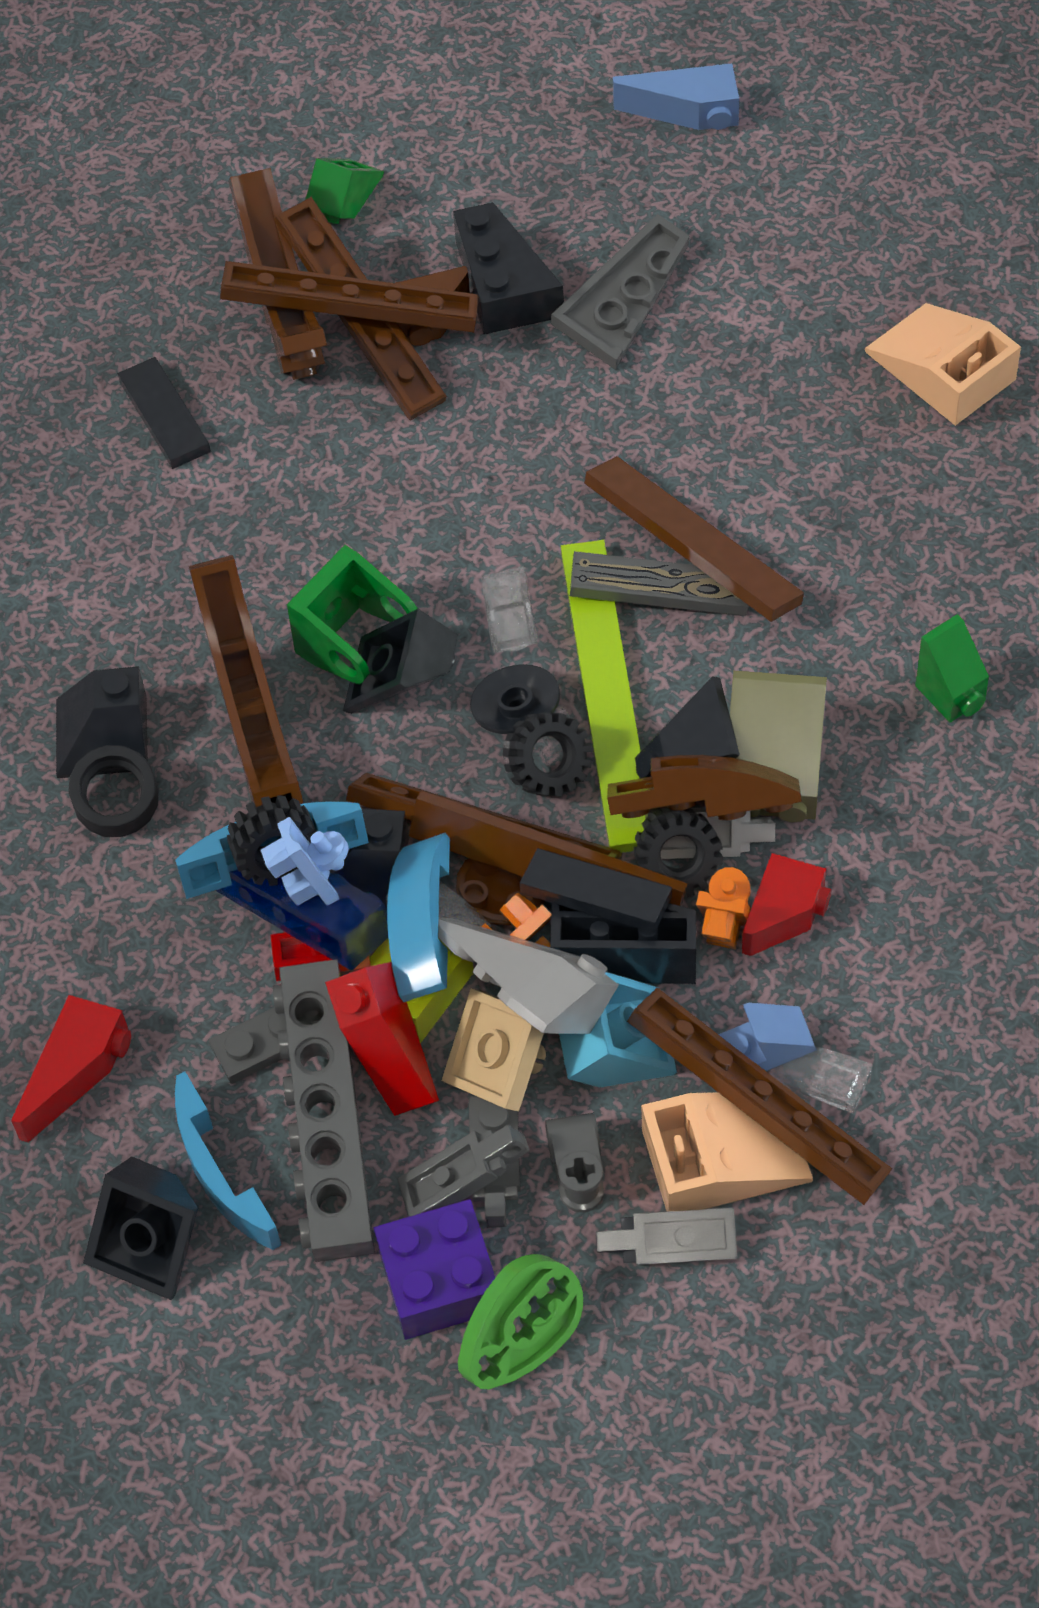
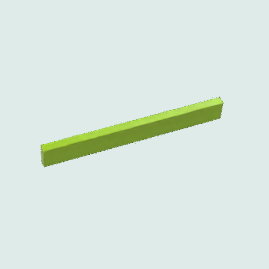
[561,540,645,853]

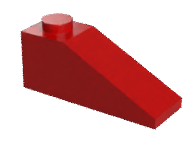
[325,962,439,1116]
[11,995,131,1143]

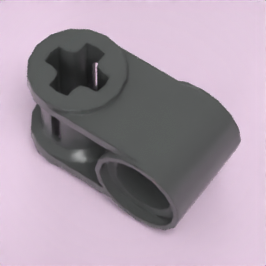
[545,1112,604,1213]

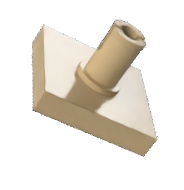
[441,988,546,1111]

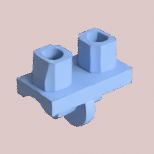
[261,817,349,906]

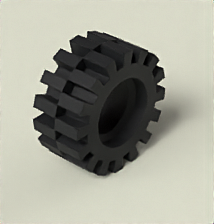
[502,713,593,796]
[227,795,316,886]
[633,808,724,897]

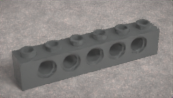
[273,959,375,1262]

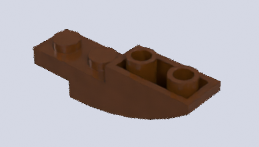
[607,755,802,821]

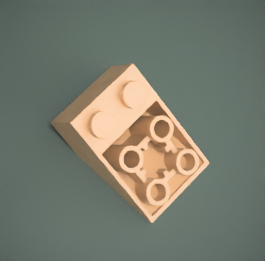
[865,303,1021,426]
[641,1093,813,1212]

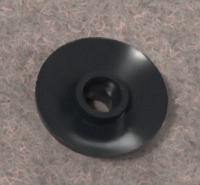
[470,664,560,734]

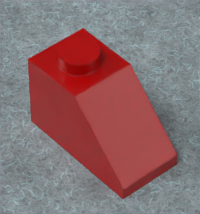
[742,853,832,956]

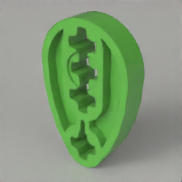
[458,1254,583,1390]

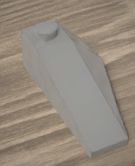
[438,917,619,1034]

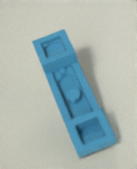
[175,801,369,899]
[387,833,450,1002]
[175,1071,281,1250]

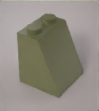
[730,670,827,822]

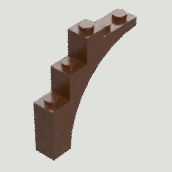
[228,168,327,380]
[189,555,304,807]

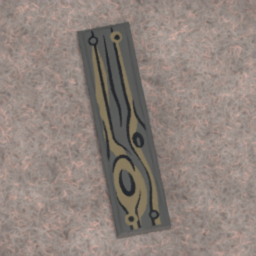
[569,551,749,616]

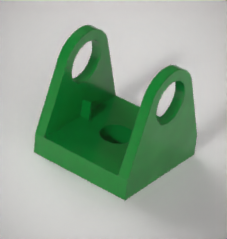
[287,545,418,684]

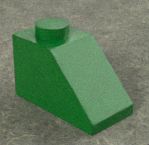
[305,158,384,224]
[915,614,989,723]

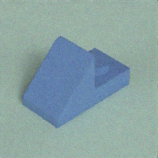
[718,1003,817,1071]

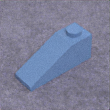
[613,63,739,130]

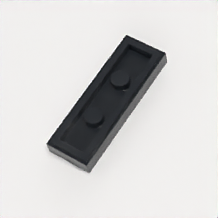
[117,357,211,469]
[520,848,672,933]

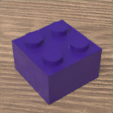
[373,1199,495,1340]

